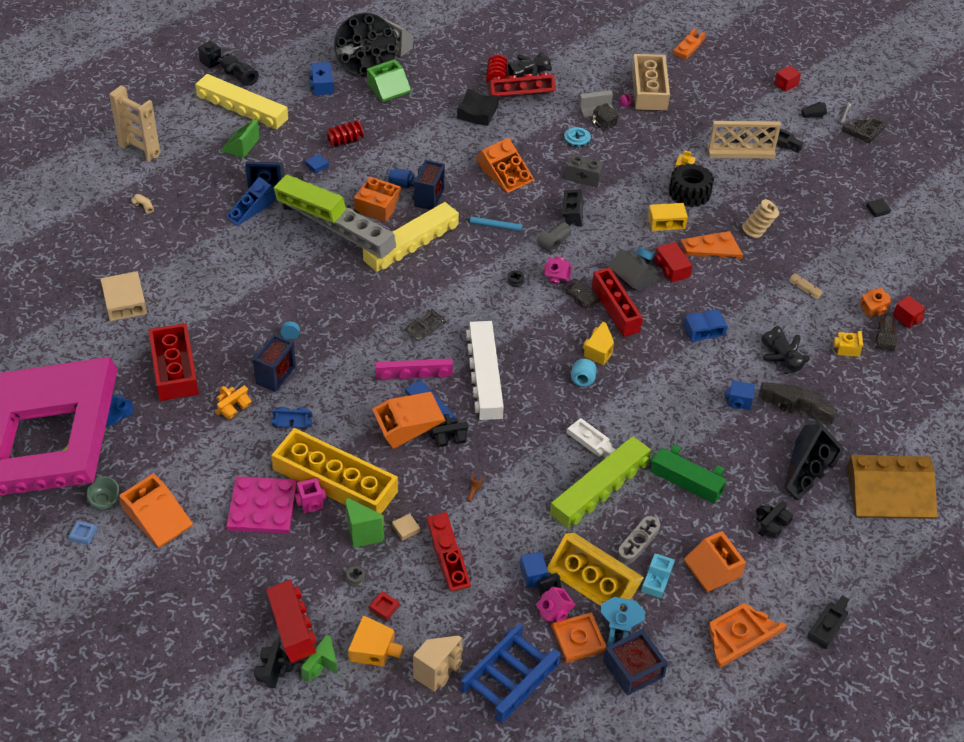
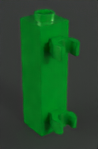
[649,444,727,504]

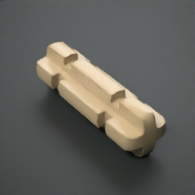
[789,273,822,299]

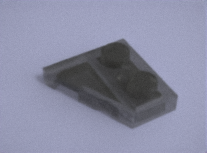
[842,116,886,144]

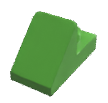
[301,635,337,683]

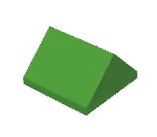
[221,118,260,158]
[345,498,384,548]

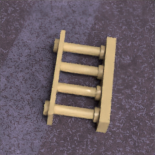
[109,85,160,162]

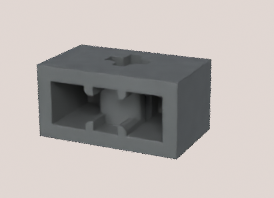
[565,155,604,188]

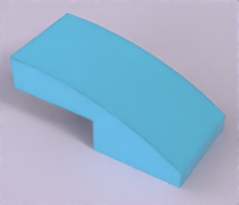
[641,553,675,599]

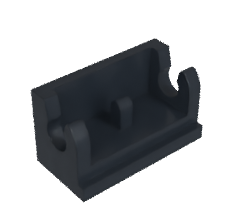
[562,189,584,227]

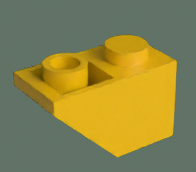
[583,322,614,366]

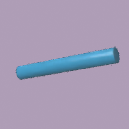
[470,216,523,231]

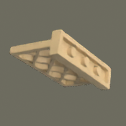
[707,121,781,159]

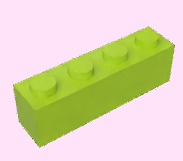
[274,174,346,223]

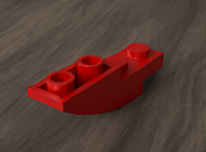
[426,512,471,592]

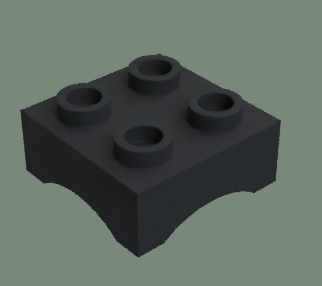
[457,89,499,126]

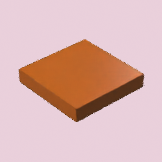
[551,612,607,663]

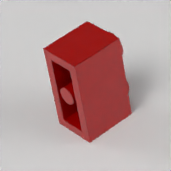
[654,242,693,283]

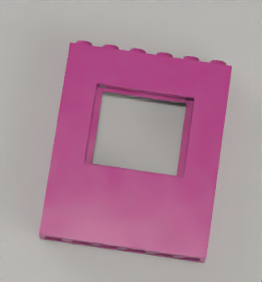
[0,357,118,496]

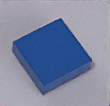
[305,154,329,173]

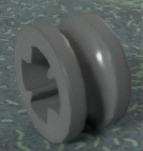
[346,566,366,587]

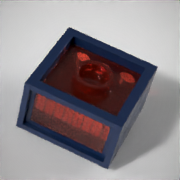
[412,160,445,210]
[252,334,296,392]
[603,629,668,696]

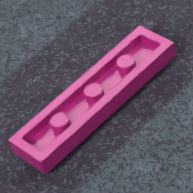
[375,359,453,380]

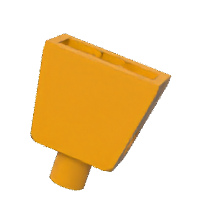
[348,616,404,666]

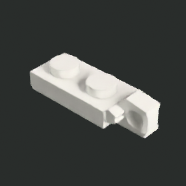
[567,418,616,458]

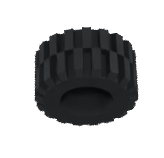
[669,163,714,207]

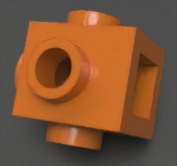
[860,287,891,318]

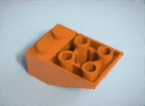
[475,138,534,193]
[372,392,446,449]
[119,473,193,548]

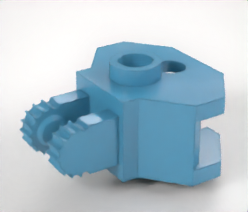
[600,597,645,646]

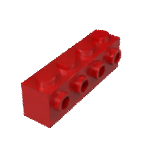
[488,72,556,97]
[592,267,643,337]
[266,579,317,663]

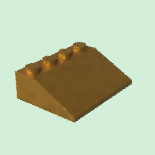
[846,455,938,519]

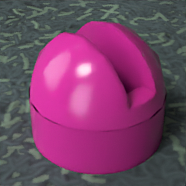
[619,94,633,107]

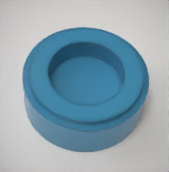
[636,247,655,260]
[280,321,300,339]

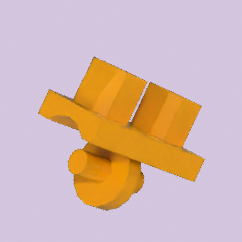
[215,385,252,420]

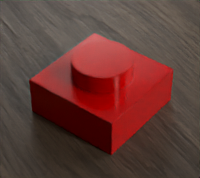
[369,591,400,622]

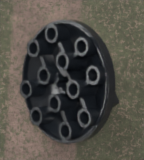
[334,13,398,76]

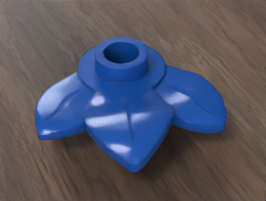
[106,394,134,426]

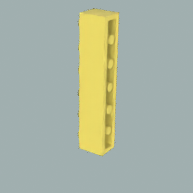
[195,74,288,130]
[363,202,459,272]

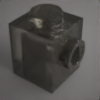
[591,103,619,132]

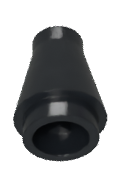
[801,101,827,118]

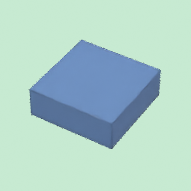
[68,520,98,545]

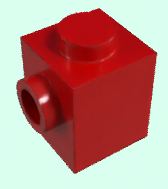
[774,66,801,92]
[893,296,926,329]

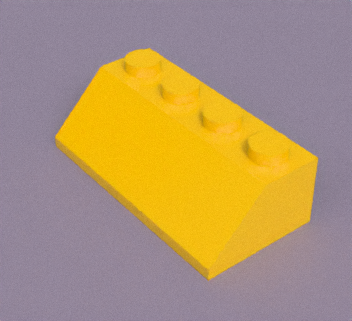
[547,533,644,610]

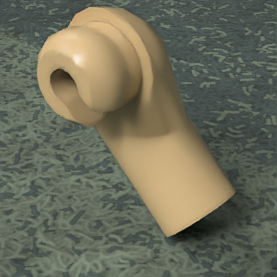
[131,194,154,213]

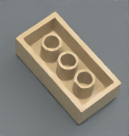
[632,54,670,110]

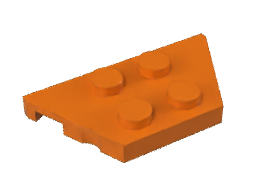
[708,603,787,669]

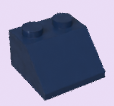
[245,161,284,189]

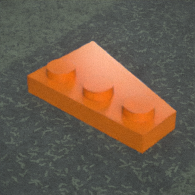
[680,231,743,259]

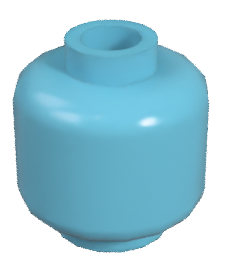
[571,359,597,387]

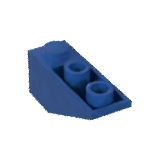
[226,177,276,226]

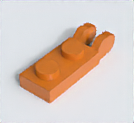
[673,28,706,59]

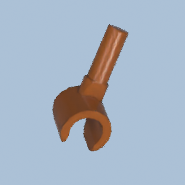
[466,474,483,502]

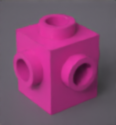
[543,257,573,284]
[295,478,326,513]
[535,587,576,622]

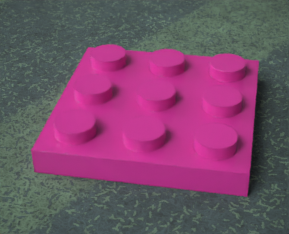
[226,476,297,534]

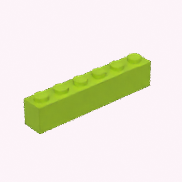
[550,436,651,528]

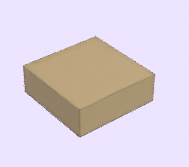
[392,514,420,541]

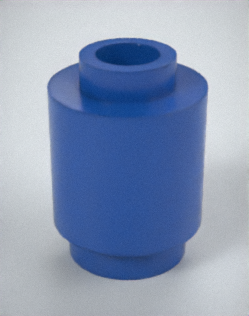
[388,168,415,188]

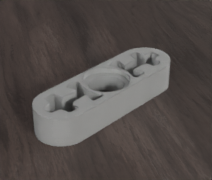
[618,516,660,564]

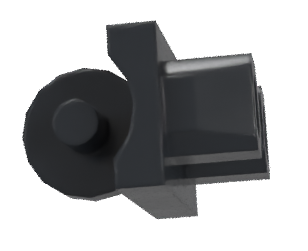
[431,414,468,447]
[756,500,793,539]
[254,641,294,688]

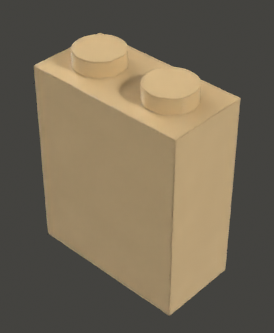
[101,271,147,321]

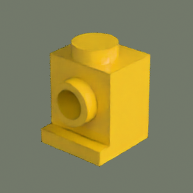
[833,331,863,357]

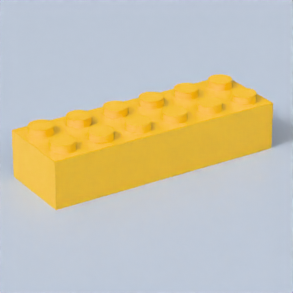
[271,428,398,514]

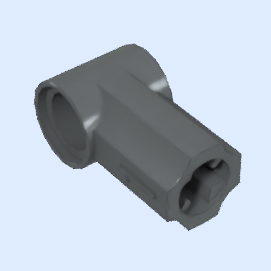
[537,222,571,253]

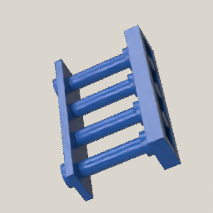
[461,623,561,724]

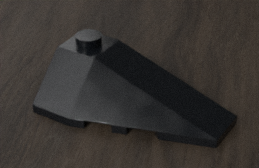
[784,424,844,500]

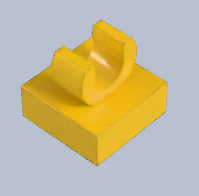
[675,151,696,167]

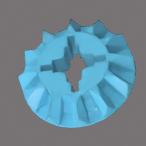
[564,127,591,147]

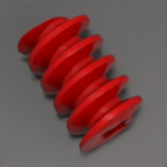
[486,54,507,85]
[327,120,364,148]

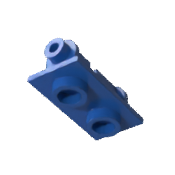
[272,407,313,429]

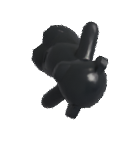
[508,52,552,78]
[217,54,259,86]
[761,326,810,374]

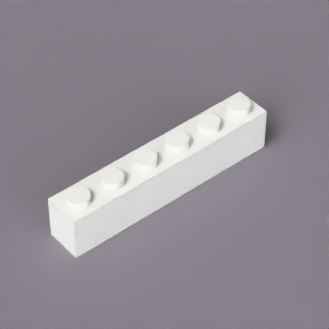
[466,321,504,420]

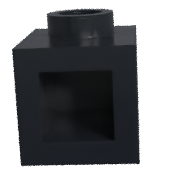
[198,41,222,69]

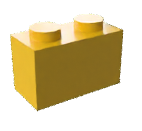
[648,203,688,231]

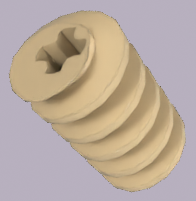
[742,199,779,238]

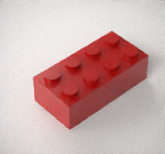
[148,323,199,401]

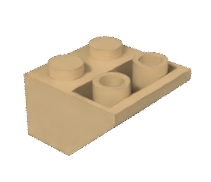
[413,636,463,692]

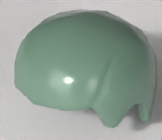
[87,476,119,510]

